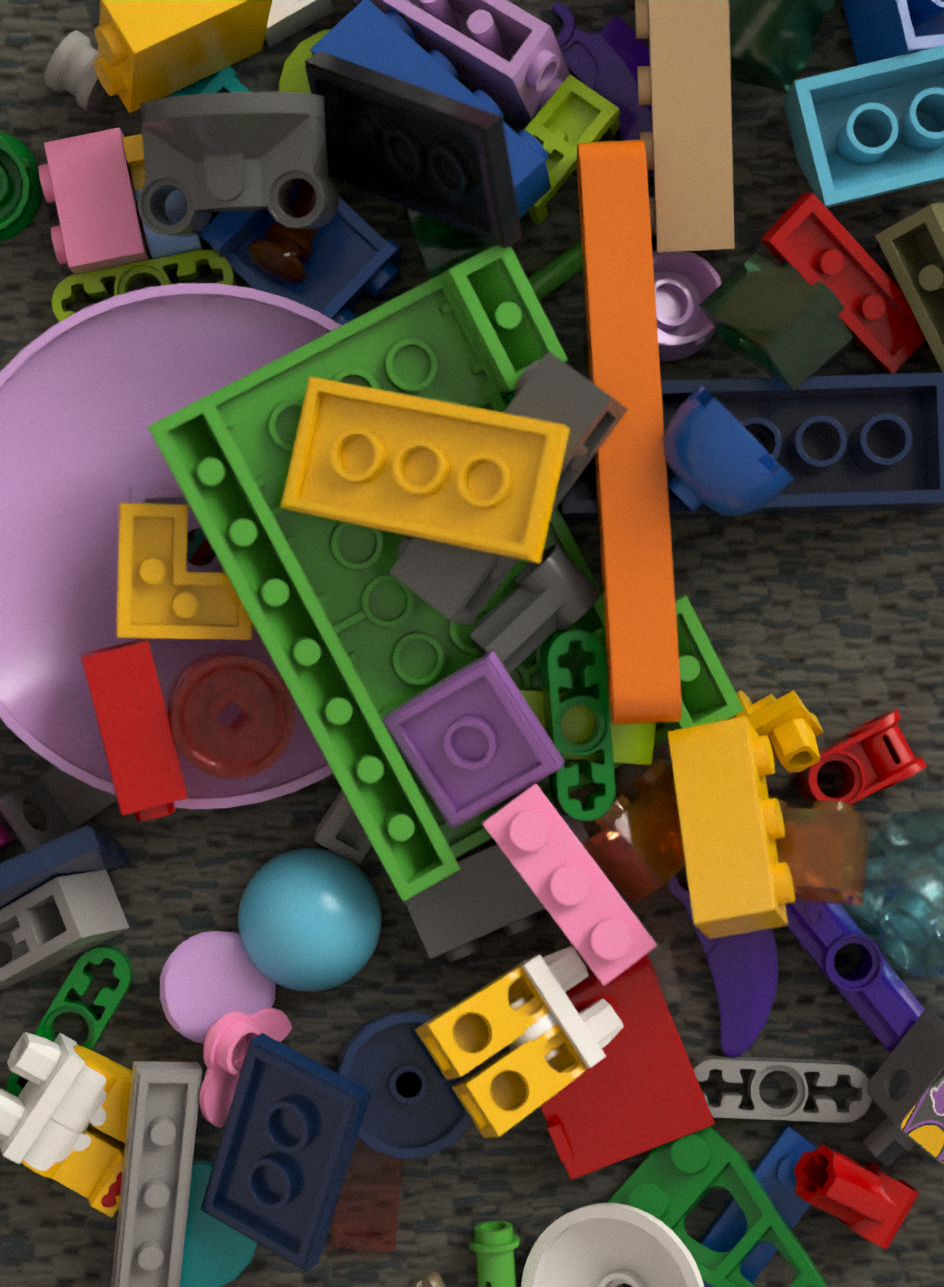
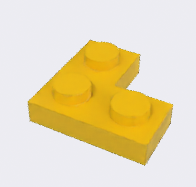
[116,503,252,640]

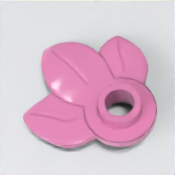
[199,1007,292,1128]

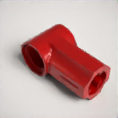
[793,1144,920,1249]

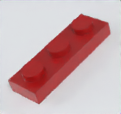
[760,193,926,374]

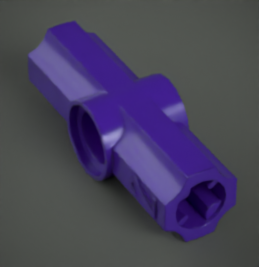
[785,868,925,1052]

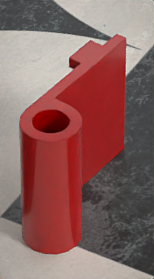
[540,953,715,1180]

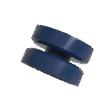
[333,1012,481,1159]

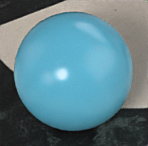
[238,847,382,992]

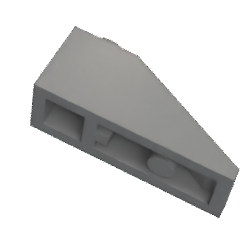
[0,869,129,990]

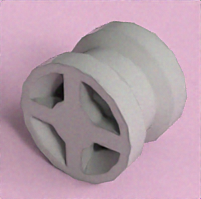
[44,30,108,113]

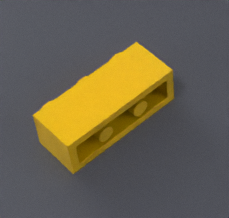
[668,716,795,939]

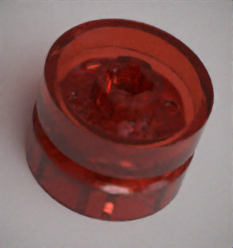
[165,651,295,779]

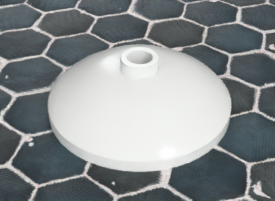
[521,1203,704,1287]

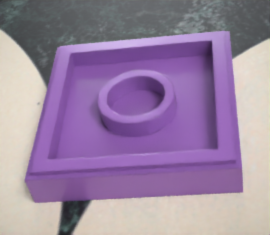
[381,650,565,829]

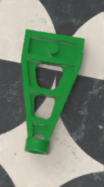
[607,1126,829,1287]

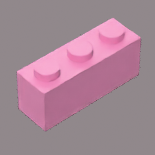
[482,783,657,986]

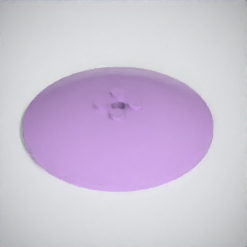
[0,283,342,809]

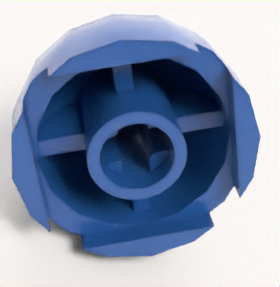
[663,384,794,516]

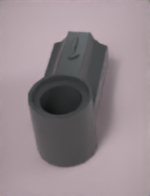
[465,543,601,674]

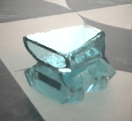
[842,809,944,977]

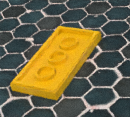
[280,376,570,563]

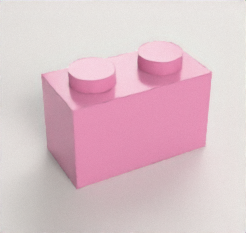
[38,128,152,274]

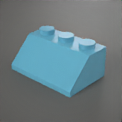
[783,45,944,208]

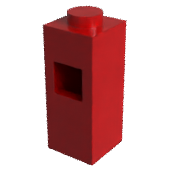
[80,638,188,821]

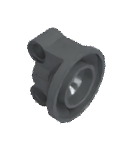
[138,92,339,237]

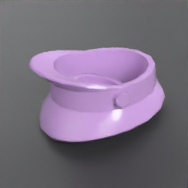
[652,250,725,362]
[160,931,276,1044]

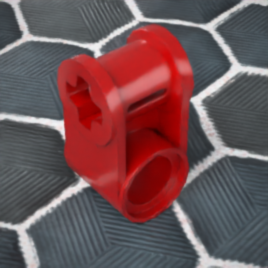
[797,709,927,808]

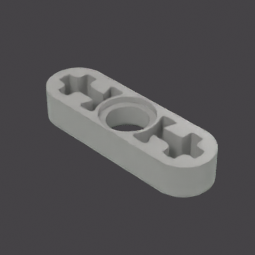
[692,1056,872,1123]

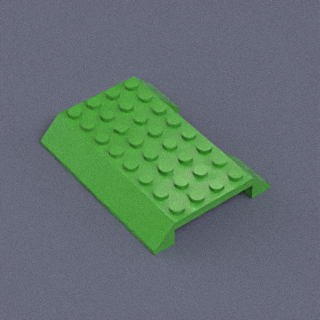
[147,245,744,902]

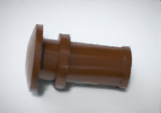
[247,181,320,285]

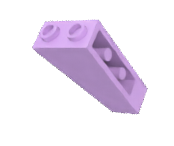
[352,0,570,126]

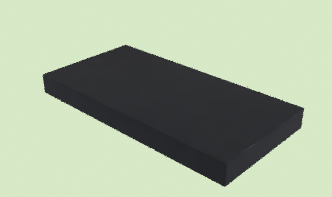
[305,51,523,249]

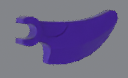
[552,2,654,179]
[667,870,778,1058]

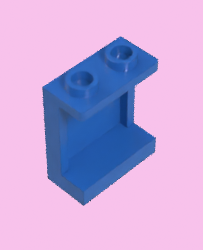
[200,181,402,325]

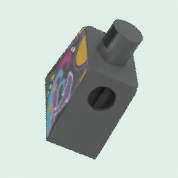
[863,1008,944,1170]

